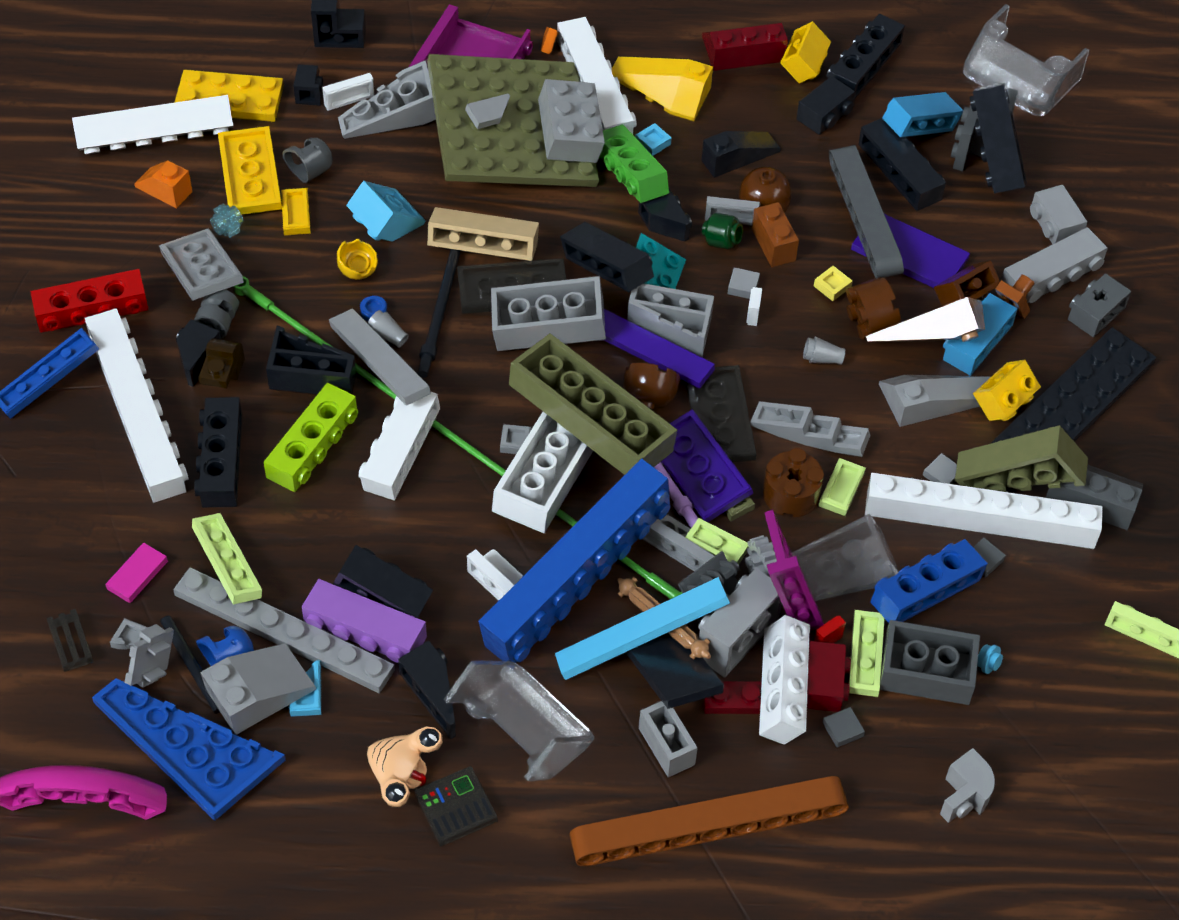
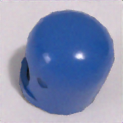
[196,626,254,666]

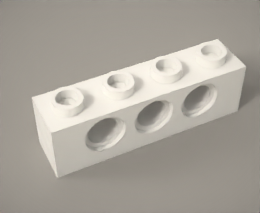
[759,615,810,745]

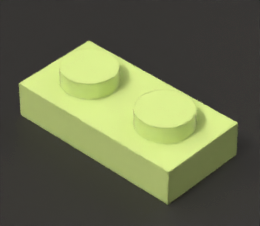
[685,518,749,565]

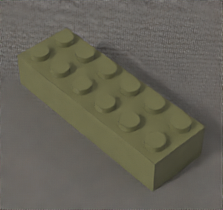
[509,333,677,475]

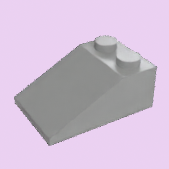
[200,643,316,735]

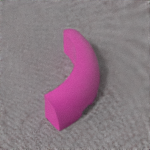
[0,765,167,820]

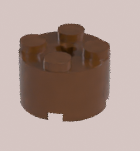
[846,277,901,340]
[763,448,824,517]

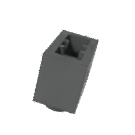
[1068,273,1131,338]

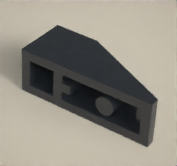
[701,131,781,178]
[398,640,456,739]

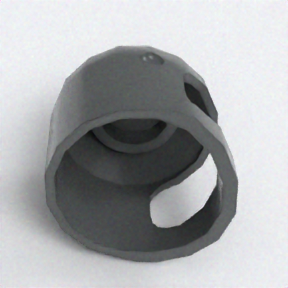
[283,138,333,183]

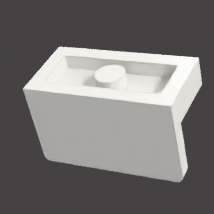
[467,549,523,601]

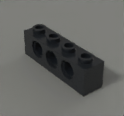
[826,14,905,101]
[194,397,242,508]

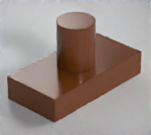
[995,274,1035,319]

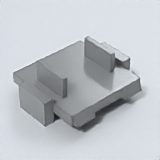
[125,624,174,688]

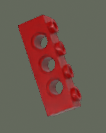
[30,269,149,333]

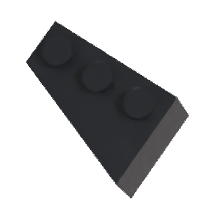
[333,545,433,618]

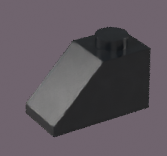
[176,319,221,387]

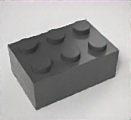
[880,620,980,705]

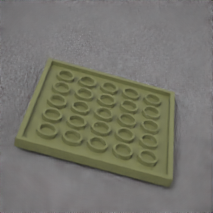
[427,54,599,187]

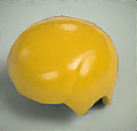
[337,239,378,280]

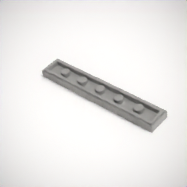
[329,308,431,405]

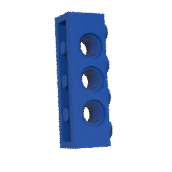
[870,539,988,623]

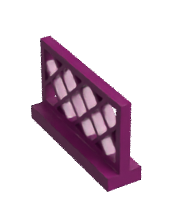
[764,510,824,631]

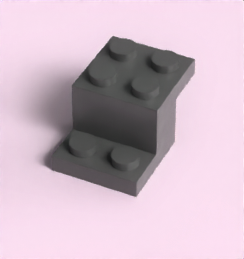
[951,88,1019,171]

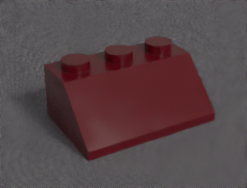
[702,23,788,71]

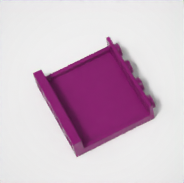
[409,4,533,67]

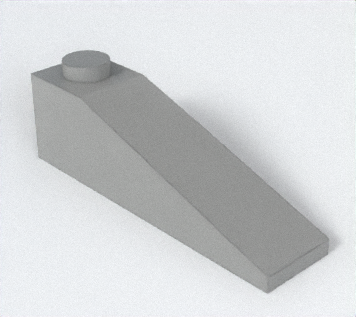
[338,60,436,139]
[879,375,990,427]

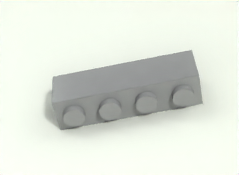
[1001,227,1108,303]

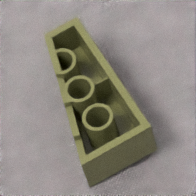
[955,425,1088,492]

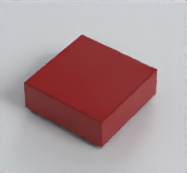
[814,615,846,643]

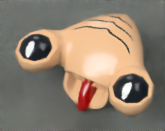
[367,726,443,807]

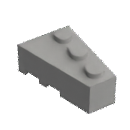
[627,283,714,358]

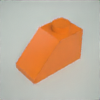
[134,160,192,209]

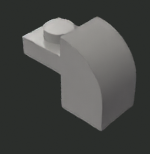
[940,748,995,823]

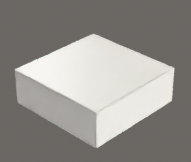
[746,287,762,326]

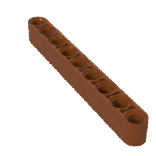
[569,776,849,866]

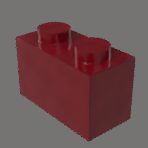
[807,641,851,712]

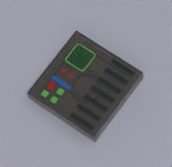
[414,766,498,847]

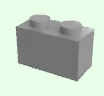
[1030,185,1087,244]
[639,701,697,777]

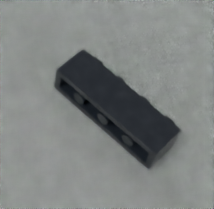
[970,82,1027,193]
[858,118,946,211]
[560,222,654,292]

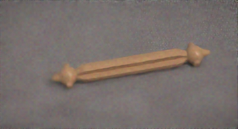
[617,577,711,660]

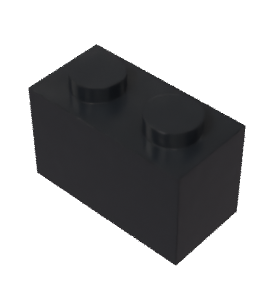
[797,76,855,135]

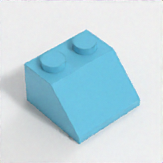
[346,181,426,242]

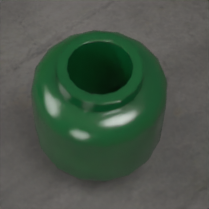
[702,213,743,249]

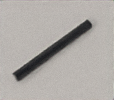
[160,615,220,714]

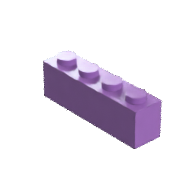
[302,579,427,663]

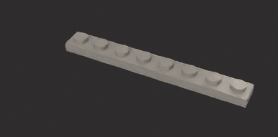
[173,568,395,694]

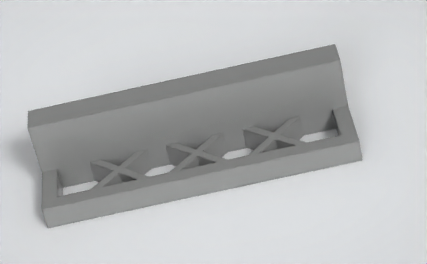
[643,515,714,571]

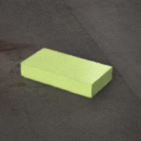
[819,458,866,516]

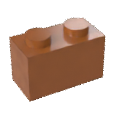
[752,202,799,267]

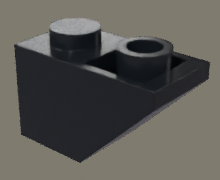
[638,189,692,241]

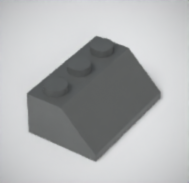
[1046,465,1143,530]

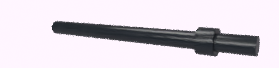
[417,249,461,378]

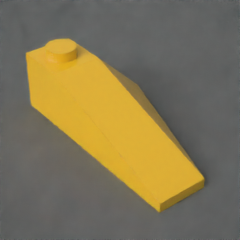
[612,57,713,121]

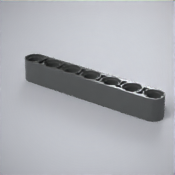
[829,145,904,278]

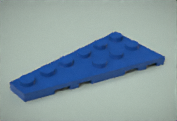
[92,678,286,821]

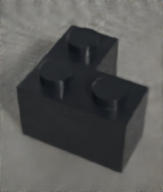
[311,0,366,48]

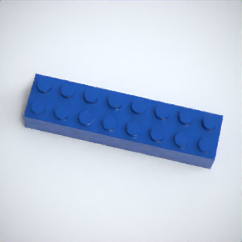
[478,458,670,668]

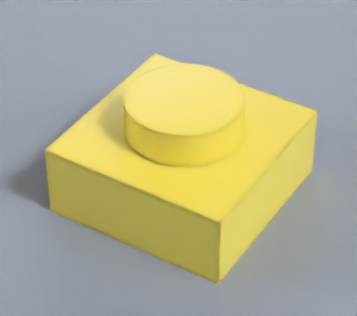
[814,266,852,301]

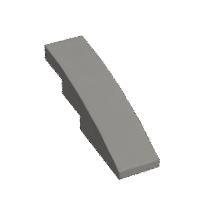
[750,401,870,457]

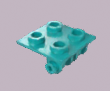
[635,233,686,289]

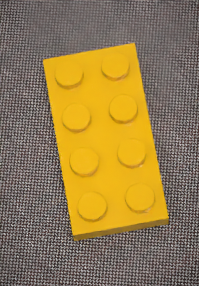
[174,70,284,122]
[218,126,282,216]

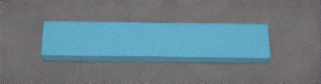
[555,577,730,680]

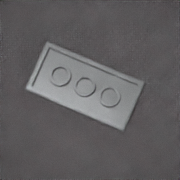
[159,229,244,301]

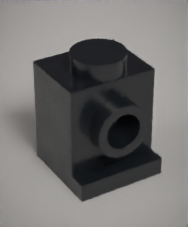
[293,64,323,106]

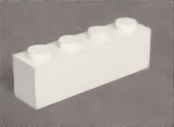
[359,392,440,501]

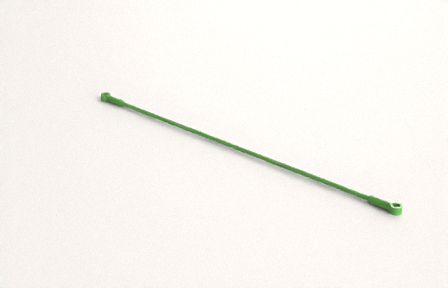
[233,276,683,599]

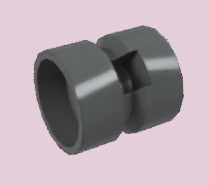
[194,289,239,339]

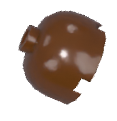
[739,167,791,212]
[623,363,680,411]

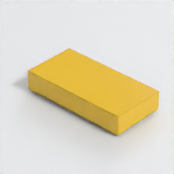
[281,188,311,235]

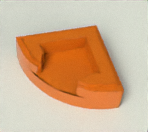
[541,27,558,54]

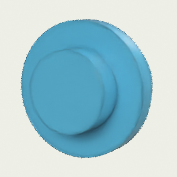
[977,644,1003,674]

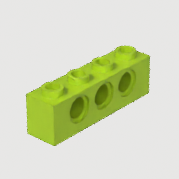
[264,383,358,492]

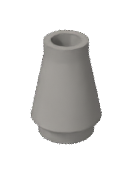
[367,310,409,348]
[803,336,845,364]

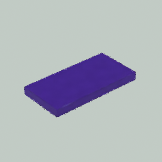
[851,214,970,288]
[661,409,753,522]

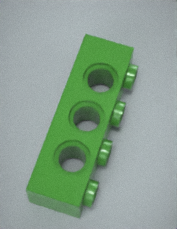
[598,124,669,203]

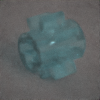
[210,203,243,238]

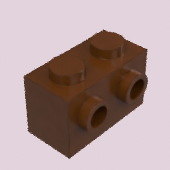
[934,260,1000,307]

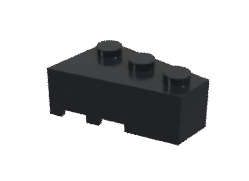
[266,325,356,394]

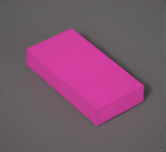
[106,543,168,603]

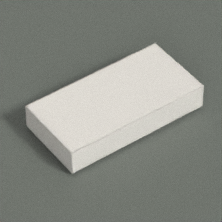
[322,73,374,111]

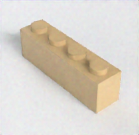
[427,207,539,261]

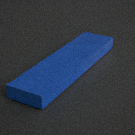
[0,328,99,419]

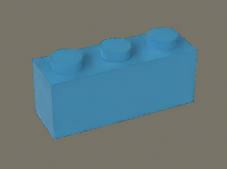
[882,92,963,137]
[943,293,1018,376]

